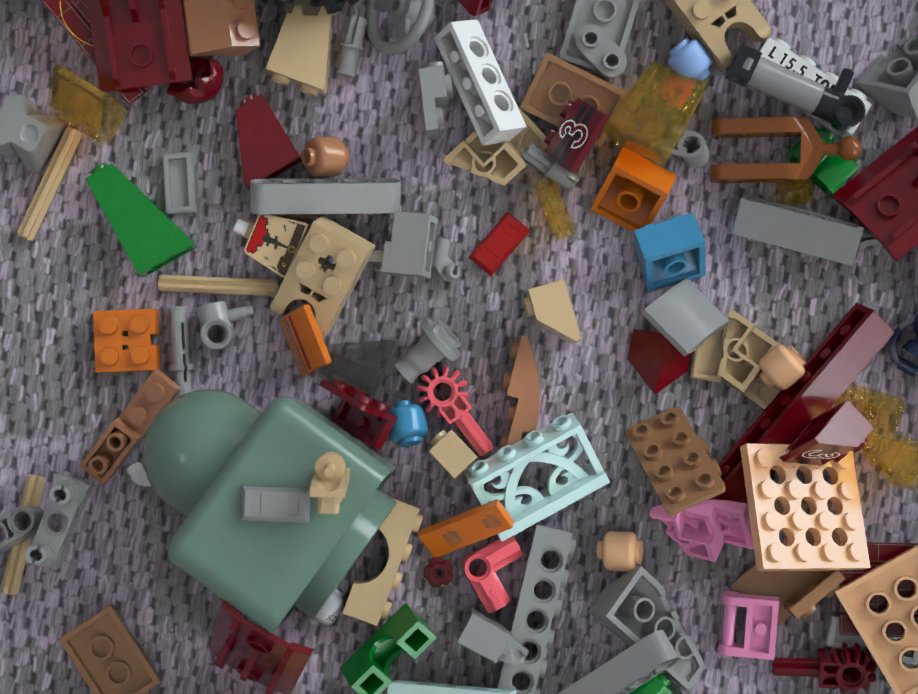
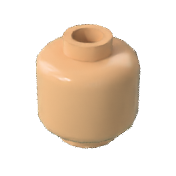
[759,344,806,390]
[597,531,643,572]

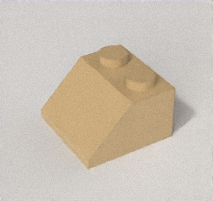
[522,279,582,344]

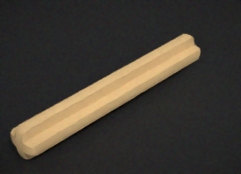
[17,127,83,241]
[158,275,279,296]
[0,474,45,595]

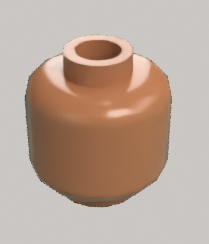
[302,137,350,177]

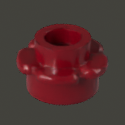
[424,557,454,588]

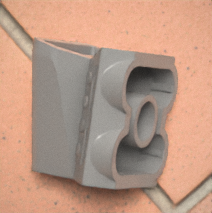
[0,92,67,174]

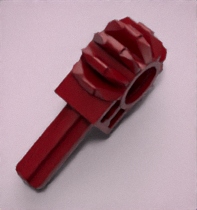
[772,642,877,694]

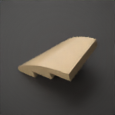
[443,103,548,186]
[718,309,781,410]

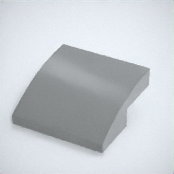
[641,278,730,357]

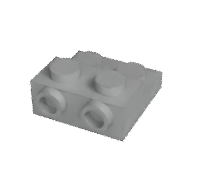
[419,61,454,140]

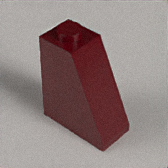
[236,94,302,191]

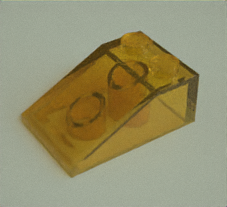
[604,62,708,165]
[52,63,129,143]
[860,426,918,490]

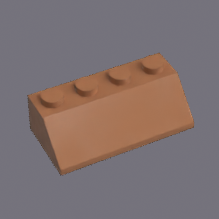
[182,0,260,56]

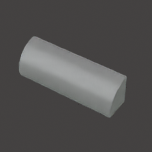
[732,194,864,266]

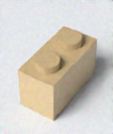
[429,430,479,479]

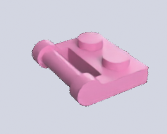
[718,591,779,660]

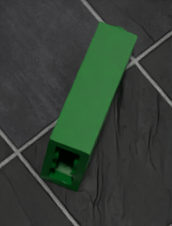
[85,163,197,277]

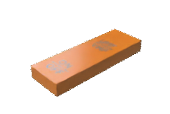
[418,499,514,557]

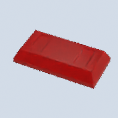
[468,211,531,277]

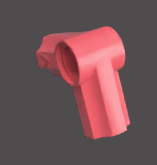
[461,536,523,614]

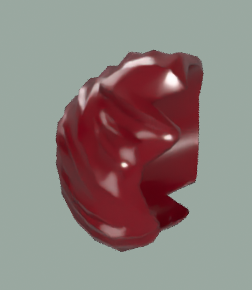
[166,57,223,104]

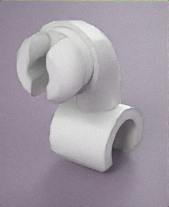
[127,462,151,487]

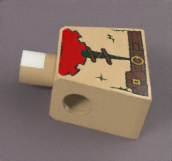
[233,214,311,278]

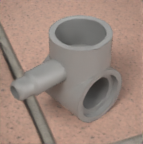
[196,301,254,350]

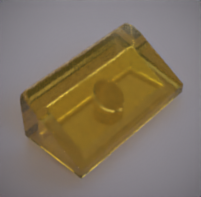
[534,178,577,241]
[839,383,905,434]

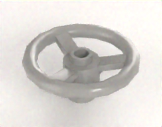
[366,0,435,55]

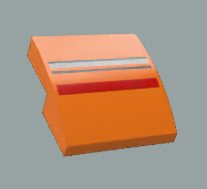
[279,304,332,377]

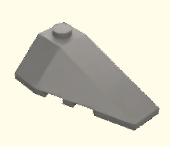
[857,34,918,119]
[588,566,706,691]

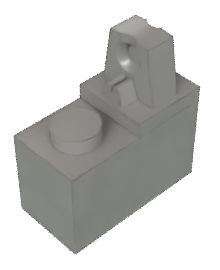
[367,211,438,279]
[457,607,529,668]

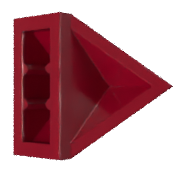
[627,329,691,394]

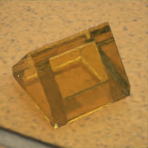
[775,180,813,207]

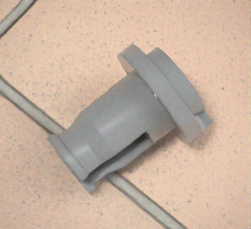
[395,319,461,384]

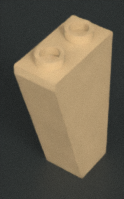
[266,4,333,97]

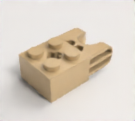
[663,0,771,71]
[270,216,376,338]

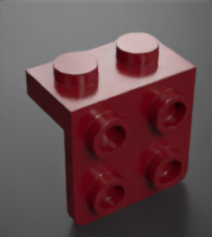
[319,378,398,450]

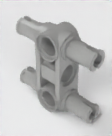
[25,474,91,570]

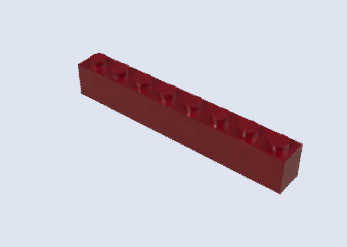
[711,302,895,504]

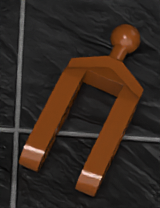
[710,117,862,183]

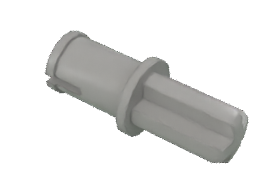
[336,15,367,78]
[522,144,580,192]

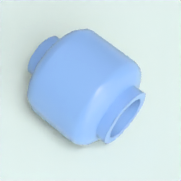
[668,38,713,84]

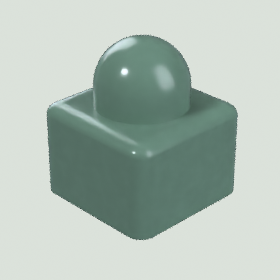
[143,389,397,634]

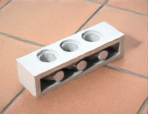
[434,20,527,146]

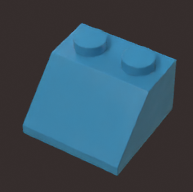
[634,213,706,292]

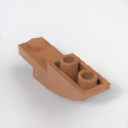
[499,335,540,449]
[80,369,181,485]

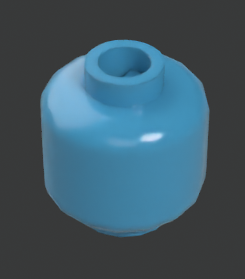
[389,400,428,447]

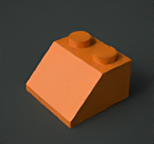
[590,147,677,233]

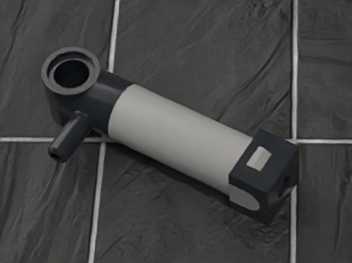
[725,44,866,131]

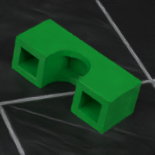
[340,603,437,694]

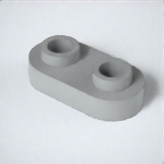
[574,24,627,79]

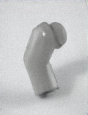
[432,238,461,282]

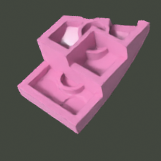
[649,499,754,562]

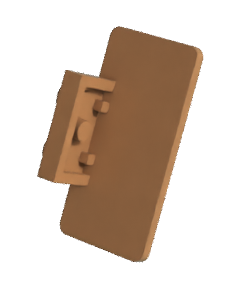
[625,407,726,515]
[730,531,845,627]

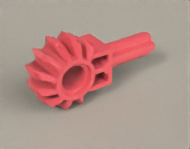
[416,366,494,456]

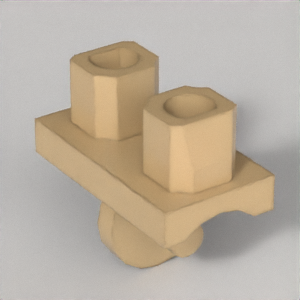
[310,452,350,514]

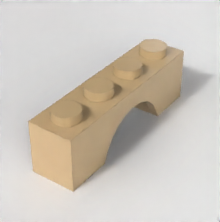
[342,495,424,626]

